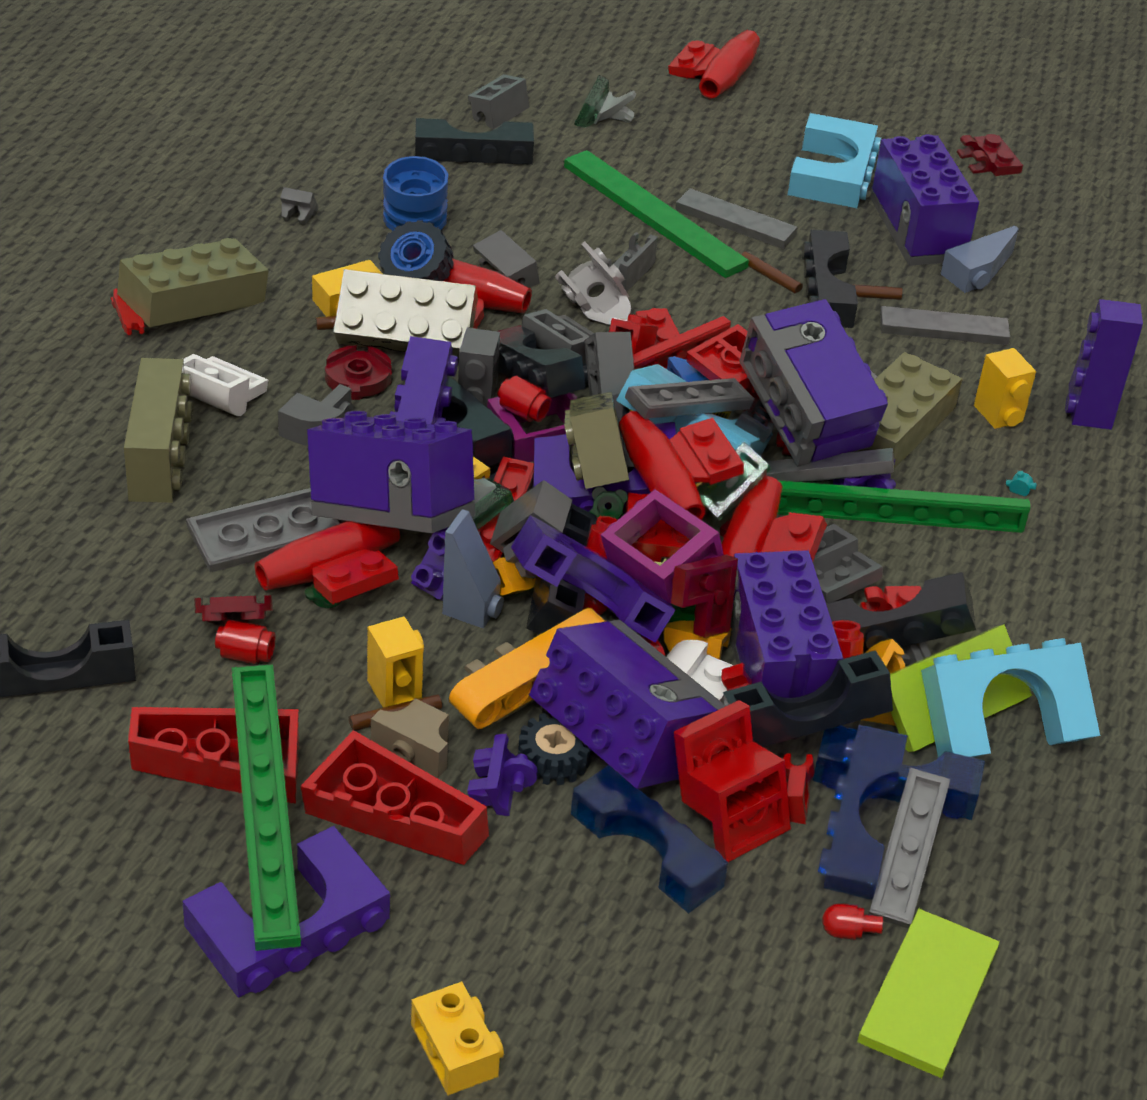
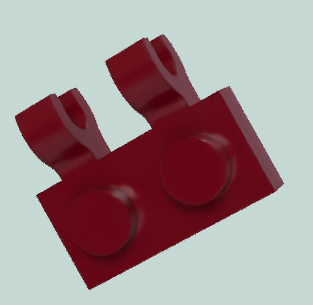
[957,134,1023,176]

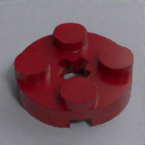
[325,345,392,400]
[194,595,273,621]

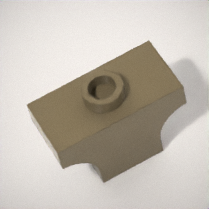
[371,698,449,778]

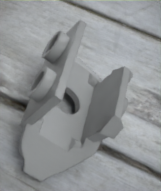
[555,241,631,325]

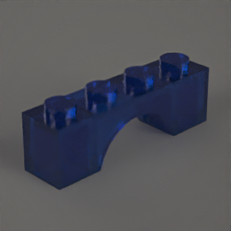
[818,725,908,900]
[813,726,985,820]
[571,765,728,914]

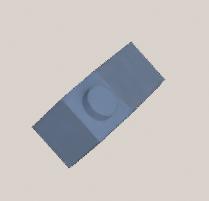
[941,226,1019,293]
[442,509,504,629]

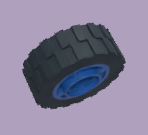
[378,220,454,281]

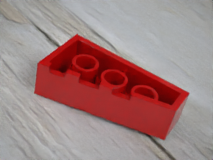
[300,730,489,865]

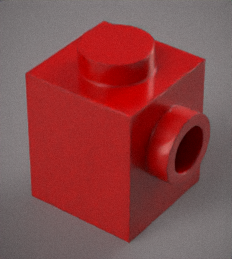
[609,314,658,354]

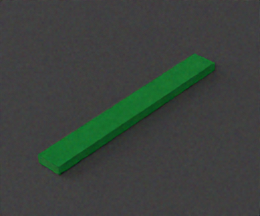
[564,150,749,279]
[743,479,1031,533]
[232,664,301,951]

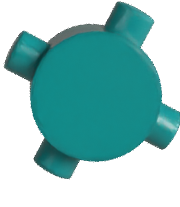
[1006,471,1037,496]

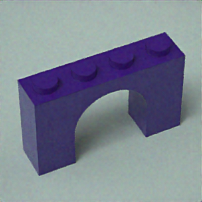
[534,422,677,514]
[511,515,676,643]
[182,826,390,998]

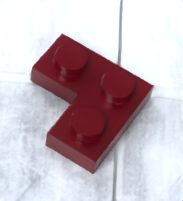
[671,554,738,638]

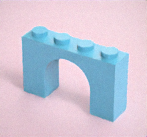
[788,113,881,208]
[616,364,773,465]
[921,638,1100,763]

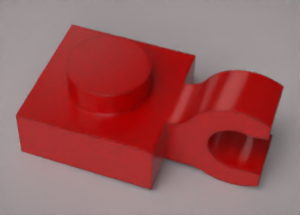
[860,586,921,612]
[783,753,815,825]

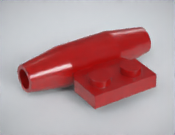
[668,30,760,98]
[416,257,532,329]
[619,410,744,520]
[721,475,827,562]
[255,521,400,605]

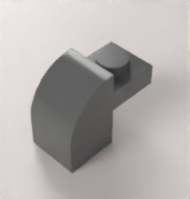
[278,384,354,446]

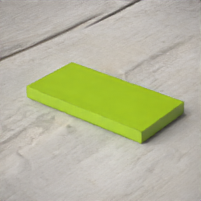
[890,624,1033,752]
[857,908,1000,1078]

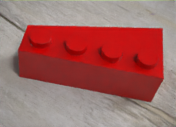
[128,707,299,804]

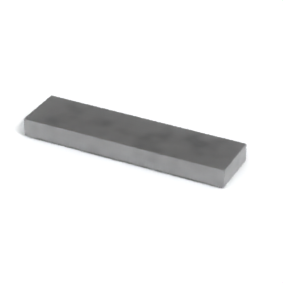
[675,188,797,249]
[880,306,1010,345]
[625,378,754,419]
[753,448,894,482]
[869,768,950,929]

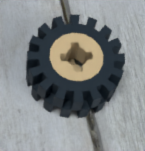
[518,713,591,786]

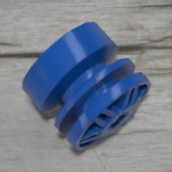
[383,156,448,231]

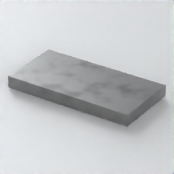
[186,488,346,572]

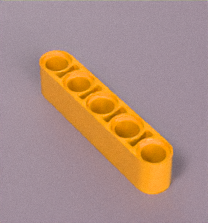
[449,608,606,729]

